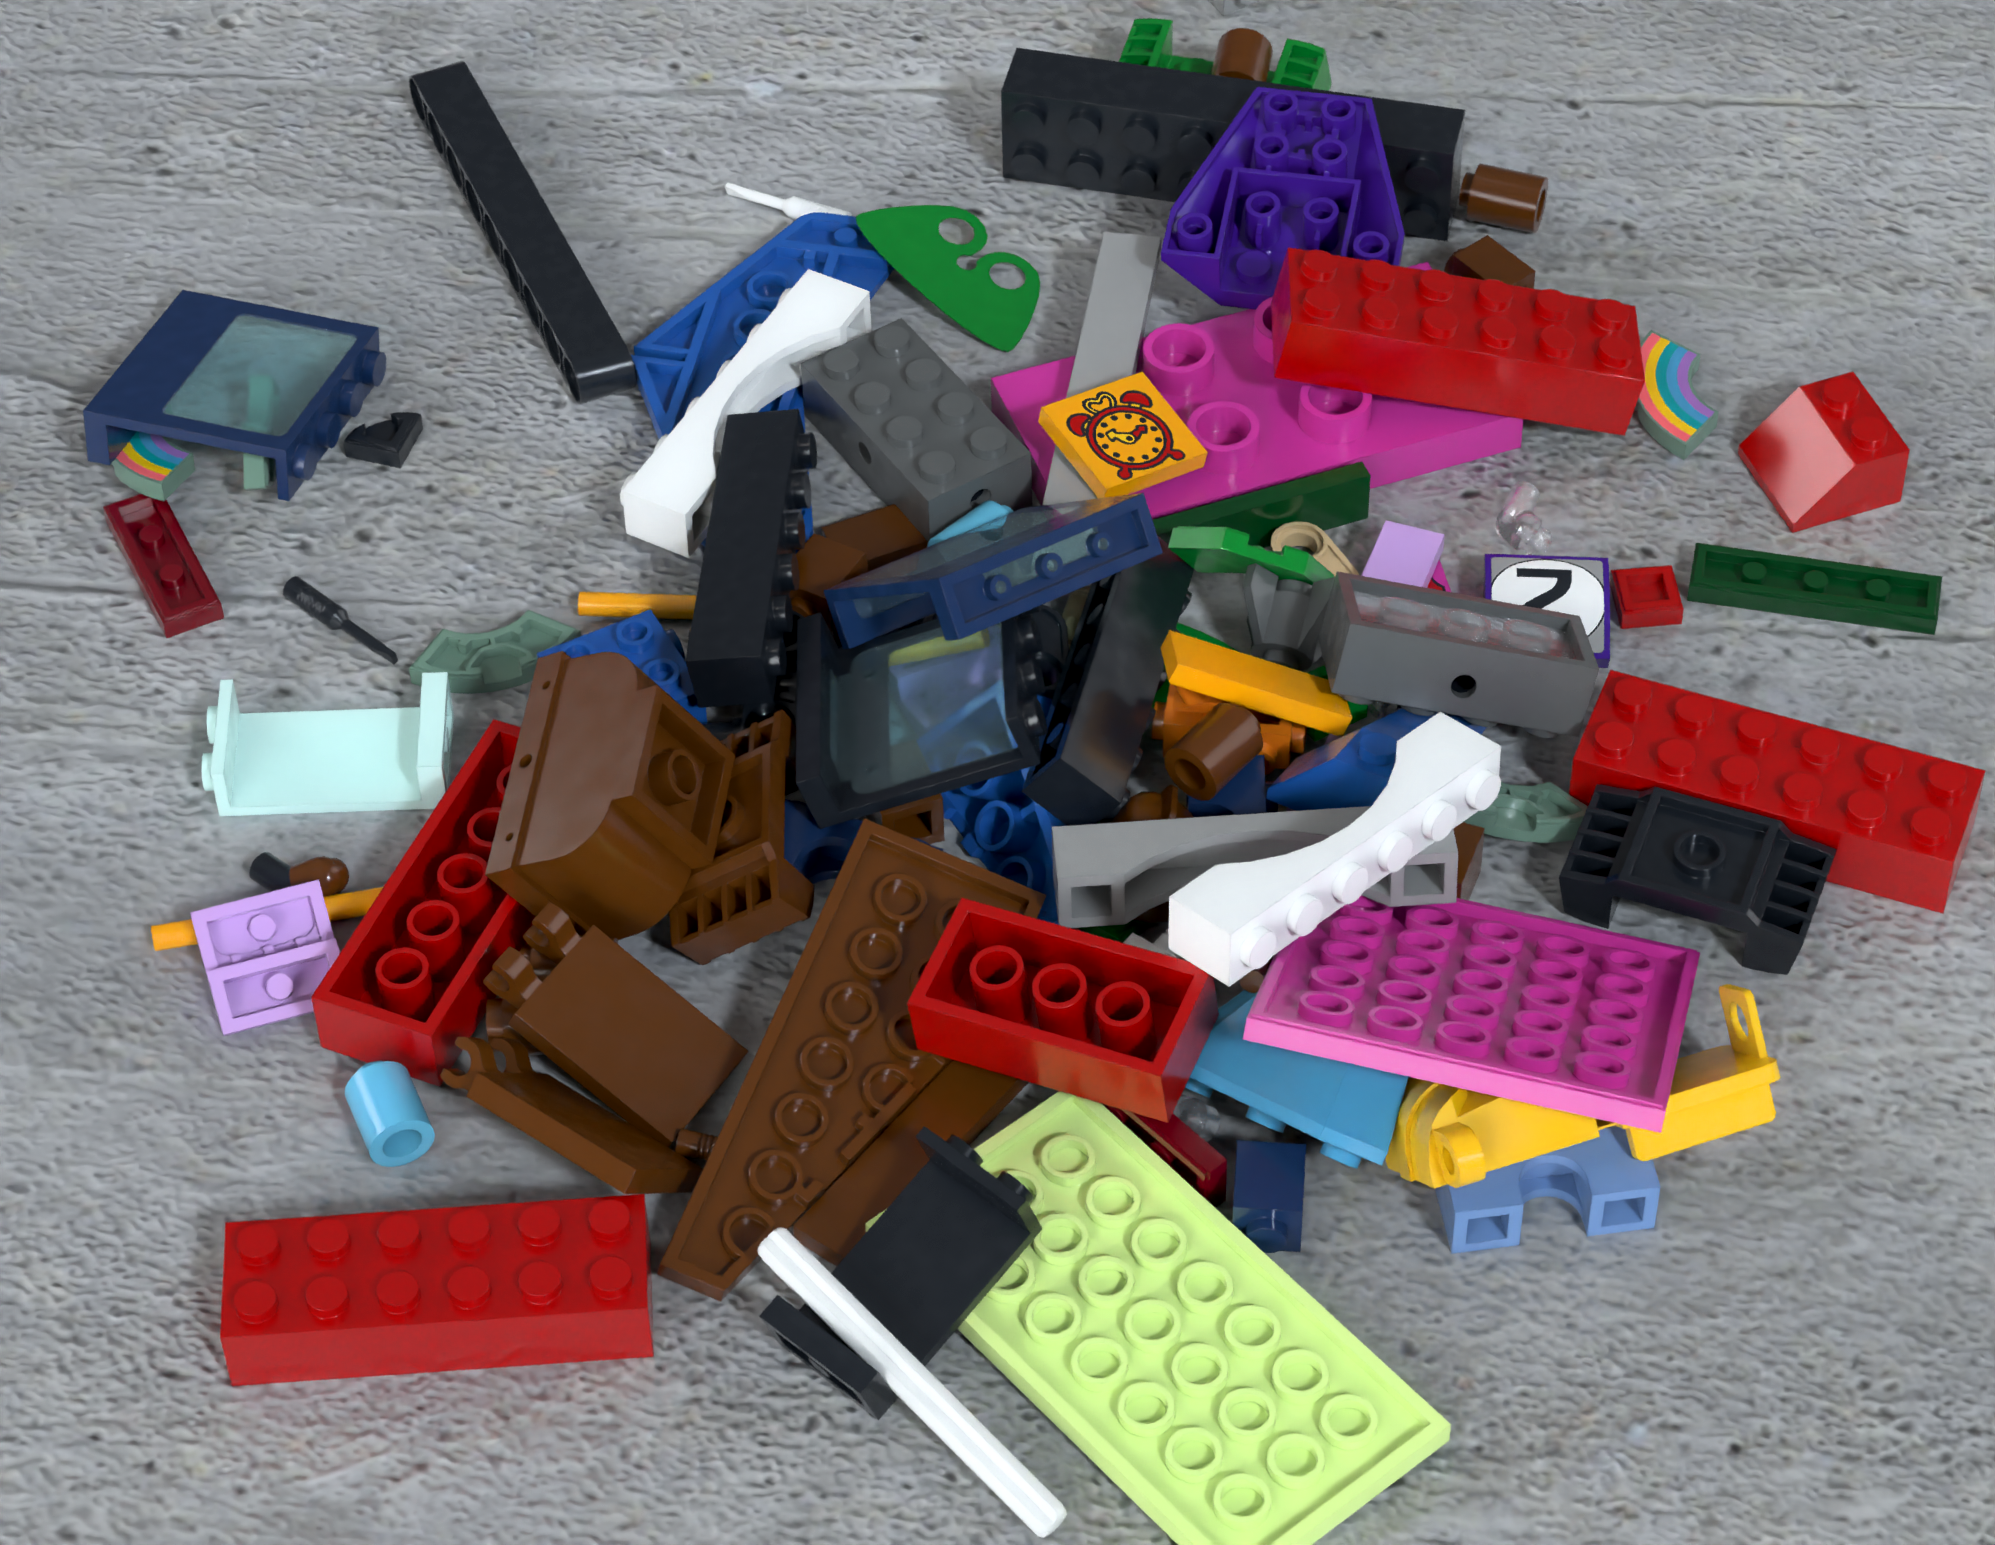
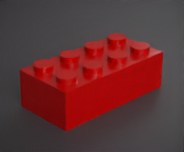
[907,897,1219,1123]

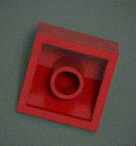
[1738,371,1910,533]

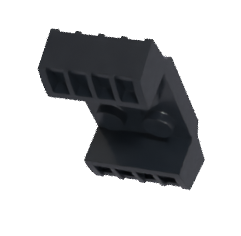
[1559,784,1837,975]

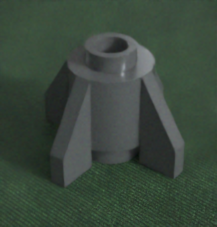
[1242,563,1335,671]

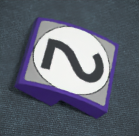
[1483,554,1610,668]

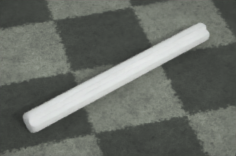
[757,1227,1067,1538]

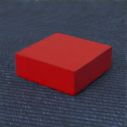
[1610,565,1684,629]

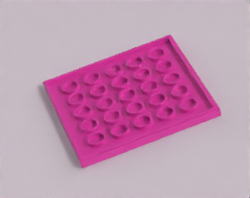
[1243,895,1700,1133]

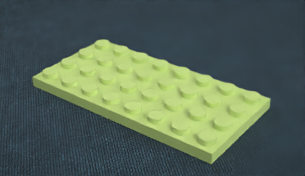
[865,1091,1451,1545]

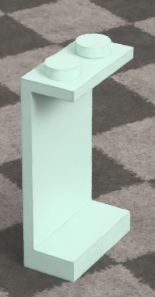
[202,672,454,816]

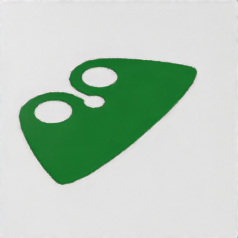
[856,205,1040,352]

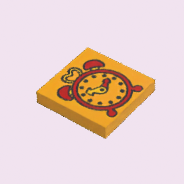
[1038,372,1208,499]

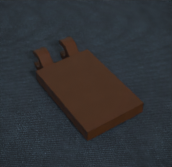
[483,902,749,1147]
[440,1037,703,1194]

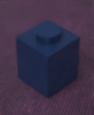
[1232,1140,1306,1253]

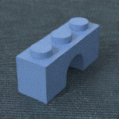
[1435,1126,1660,1254]

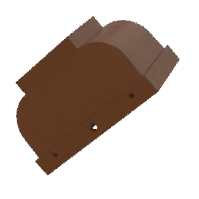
[485,651,736,940]

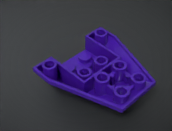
[1161,87,1405,310]

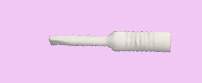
[725,182,852,220]

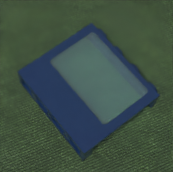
[83,290,386,501]
[823,493,1163,650]

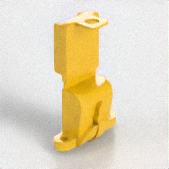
[1385,984,1781,1189]

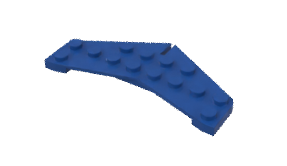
[631,212,894,554]

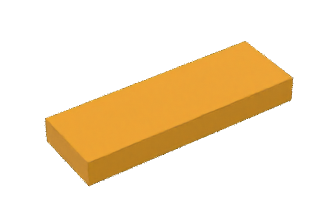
[1160,630,1352,736]

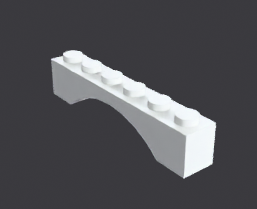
[620,269,872,558]
[1168,712,1501,986]

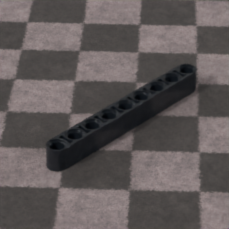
[409,61,636,405]

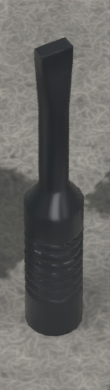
[283,576,398,664]

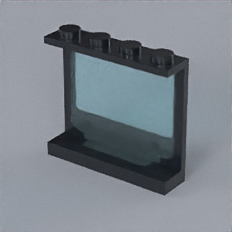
[796,561,1047,829]

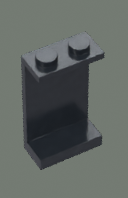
[759,1126,1043,1420]

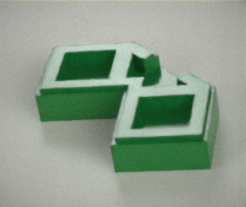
[1168,526,1335,586]

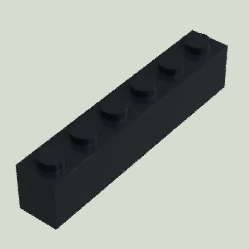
[686,409,817,708]
[1021,537,1194,826]

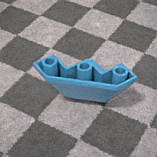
[1185,990,1408,1169]

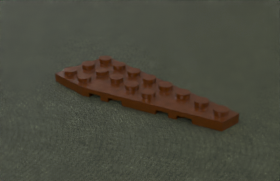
[657,818,1046,1302]

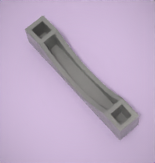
[1052,806,1458,928]

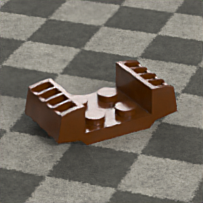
[669,710,815,965]

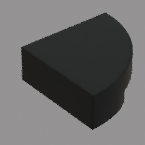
[343,412,423,469]

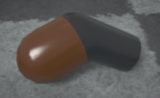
[249,852,349,897]

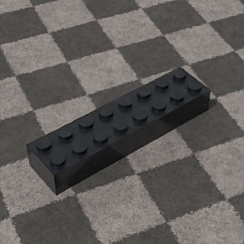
[1001,48,1465,241]

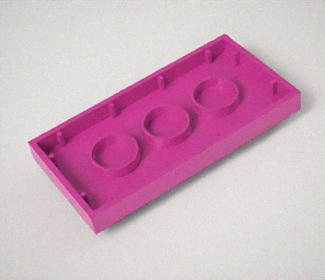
[991,262,1523,520]

